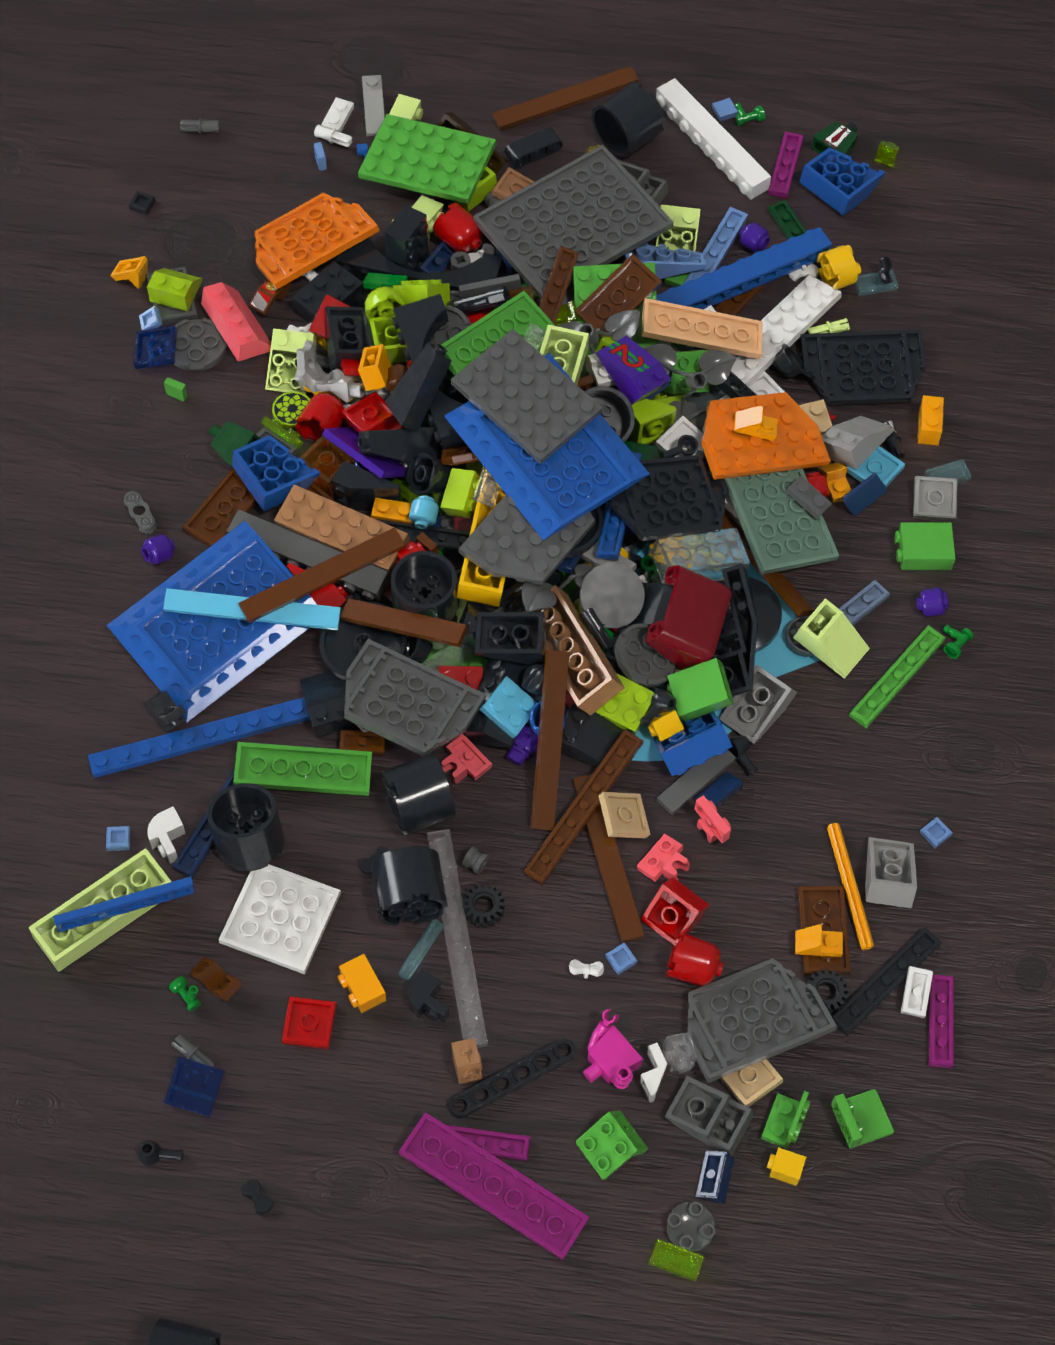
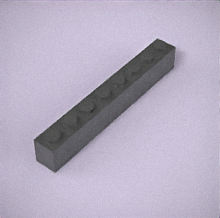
[227,509,391,601]

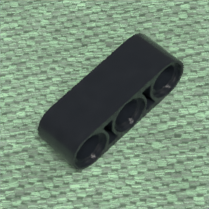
[504,128,563,168]

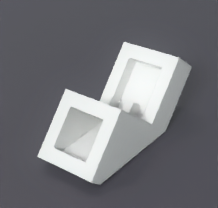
[640,1043,667,1103]

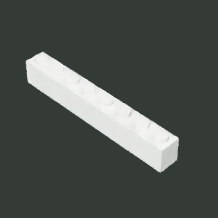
[656,78,771,199]

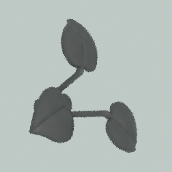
[557,310,640,388]
[644,344,736,422]
[522,564,594,612]

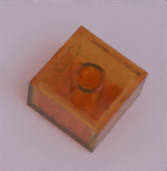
[300,435,355,496]

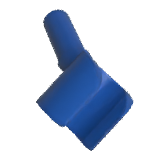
[357,144,368,159]

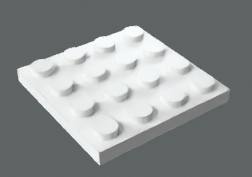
[219,864,341,974]

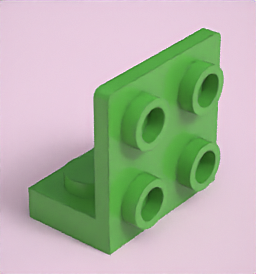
[663,350,709,394]
[831,1089,894,1149]
[761,1091,811,1149]
[576,1110,649,1180]

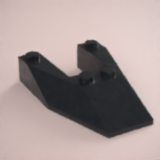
[686,563,758,696]

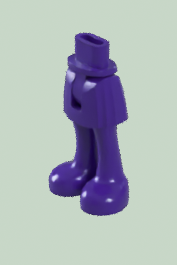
[506,701,568,766]

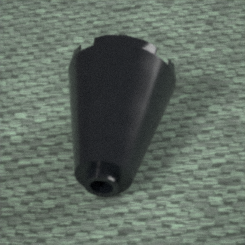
[406,453,456,495]

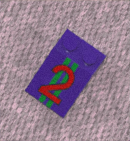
[595,336,671,405]

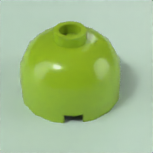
[365,286,406,320]

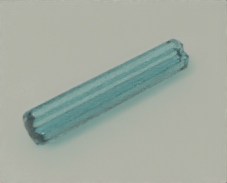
[398,919,443,981]

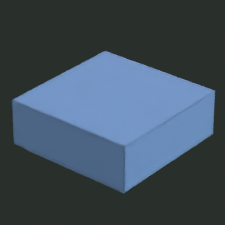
[712,98,738,121]
[314,142,327,171]
[139,306,163,334]
[920,817,952,849]
[106,826,131,851]
[605,943,638,975]

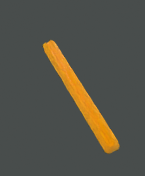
[827,823,874,950]

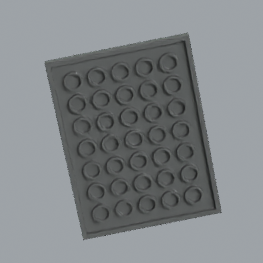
[473,145,674,299]

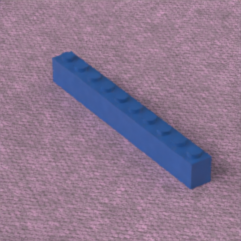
[656,227,832,309]

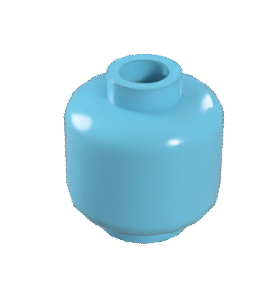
[409,496,439,529]

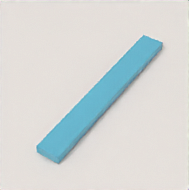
[163,588,341,630]

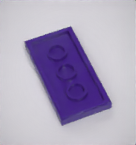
[322,427,407,478]

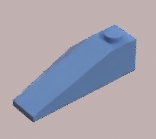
[621,242,706,279]

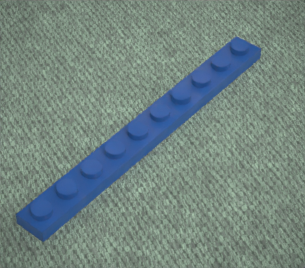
[88,697,311,778]

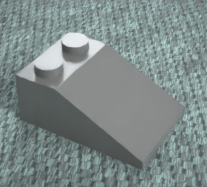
[822,416,894,470]
[719,664,797,744]
[865,837,917,908]

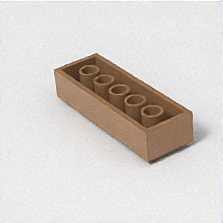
[274,484,410,576]
[523,585,625,715]

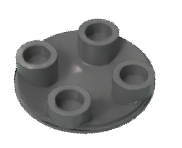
[666,1202,715,1252]

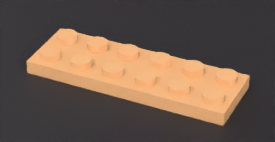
[641,298,763,359]

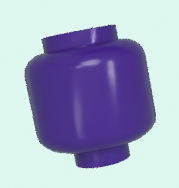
[739,222,770,252]
[141,534,175,565]
[916,587,949,617]

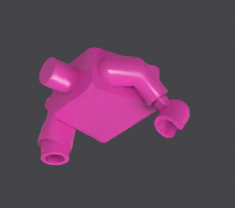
[583,1009,643,1089]

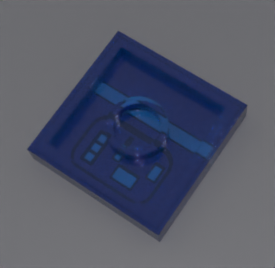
[134,325,177,369]
[164,1056,225,1117]

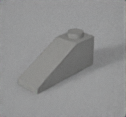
[362,75,384,136]

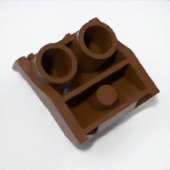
[441,443,479,466]

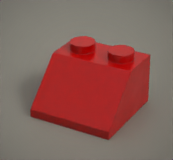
[640,878,709,946]

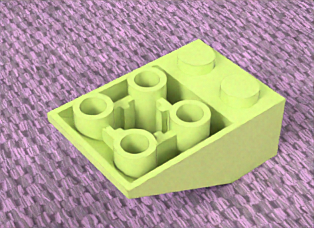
[656,205,700,251]
[265,329,317,395]
[793,598,870,679]

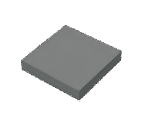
[913,476,957,521]

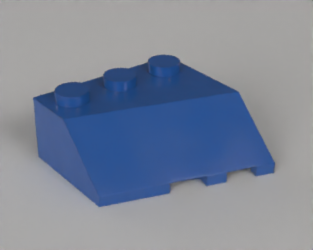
[800,147,886,216]
[232,435,320,511]
[653,711,733,776]

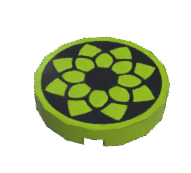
[272,391,310,429]

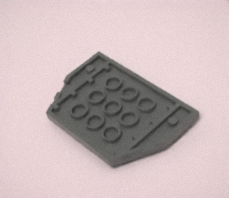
[459,495,595,585]
[344,639,486,756]
[687,958,837,1083]

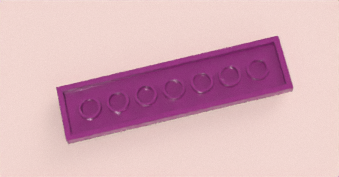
[398,1112,589,1261]

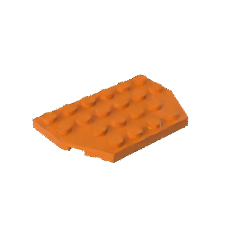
[255,193,379,290]
[701,392,831,480]

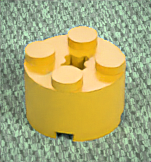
[817,245,861,290]

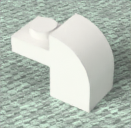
[586,353,616,387]
[148,806,186,864]

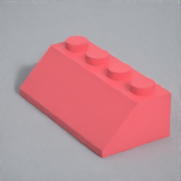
[201,282,271,361]

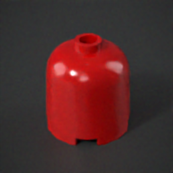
[433,203,483,253]
[295,393,345,447]
[666,931,724,986]

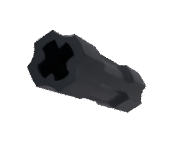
[448,286,510,315]

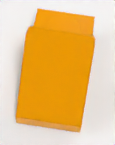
[110,256,148,289]
[734,406,778,441]
[817,462,851,503]
[795,924,843,957]

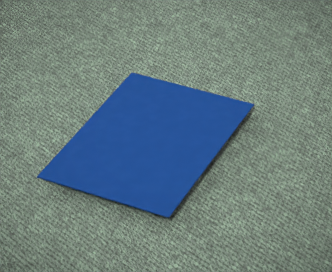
[444,353,650,541]
[107,521,317,722]

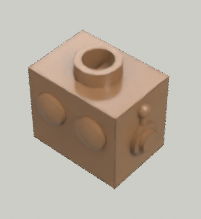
[451,1038,482,1084]

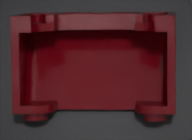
[645,565,732,668]

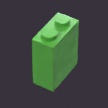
[895,523,955,570]
[667,658,734,721]

